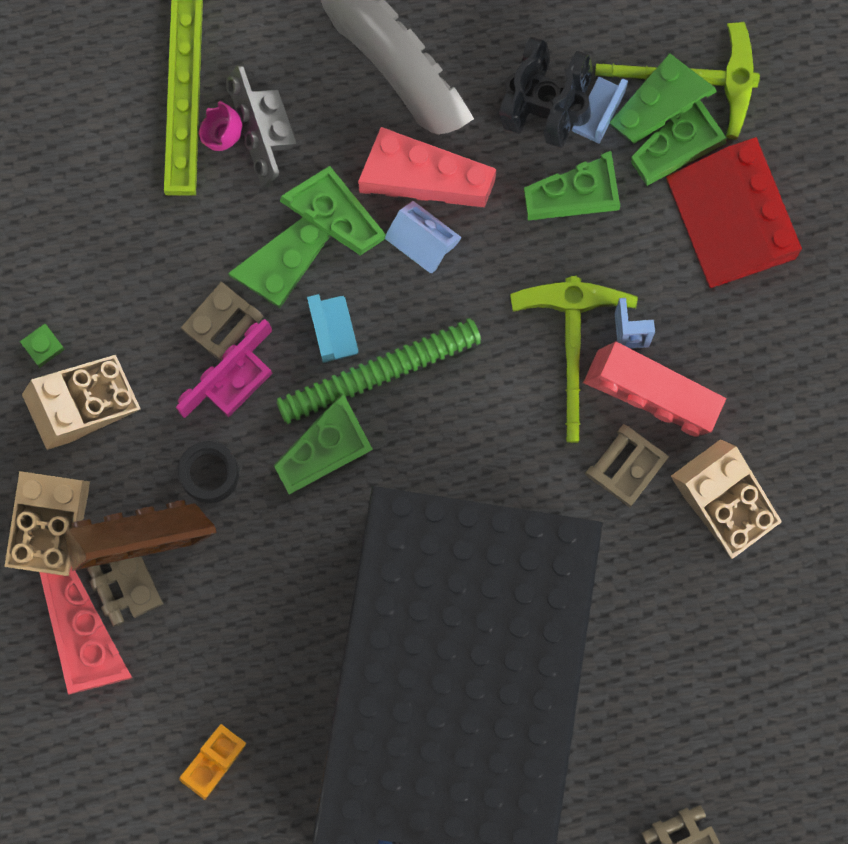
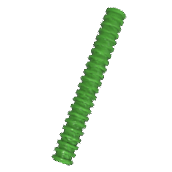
[276,318,481,424]

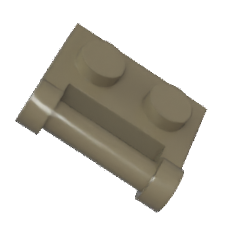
[181,282,264,362]
[585,424,669,508]

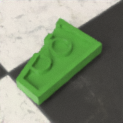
[609,54,717,144]
[631,100,727,186]
[524,151,620,220]
[280,166,386,255]
[228,217,330,308]
[273,393,373,494]

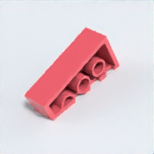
[358,127,496,208]
[583,341,726,437]

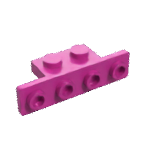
[176,319,273,418]

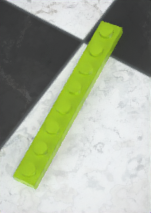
[164,0,203,196]

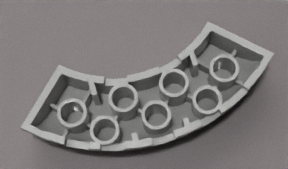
[321,0,474,134]

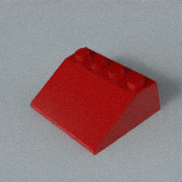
[666,137,802,288]

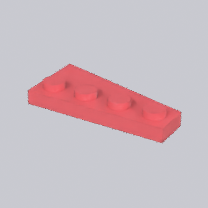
[39,566,132,695]

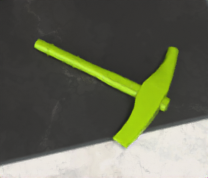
[595,22,760,140]
[510,276,638,443]

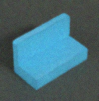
[307,294,359,363]

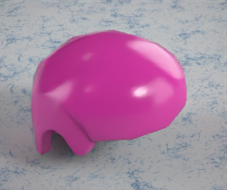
[198,101,242,151]

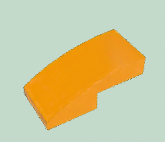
[179,724,247,800]

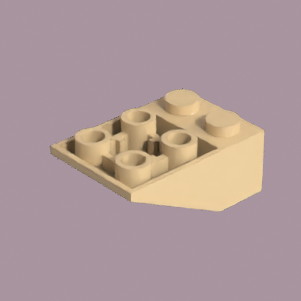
[22,355,141,450]
[671,439,782,559]
[4,471,90,576]

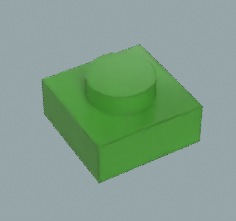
[20,324,65,368]

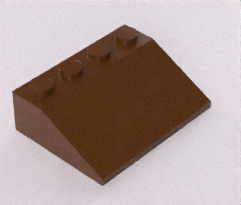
[64,500,217,571]

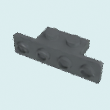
[226,66,297,187]

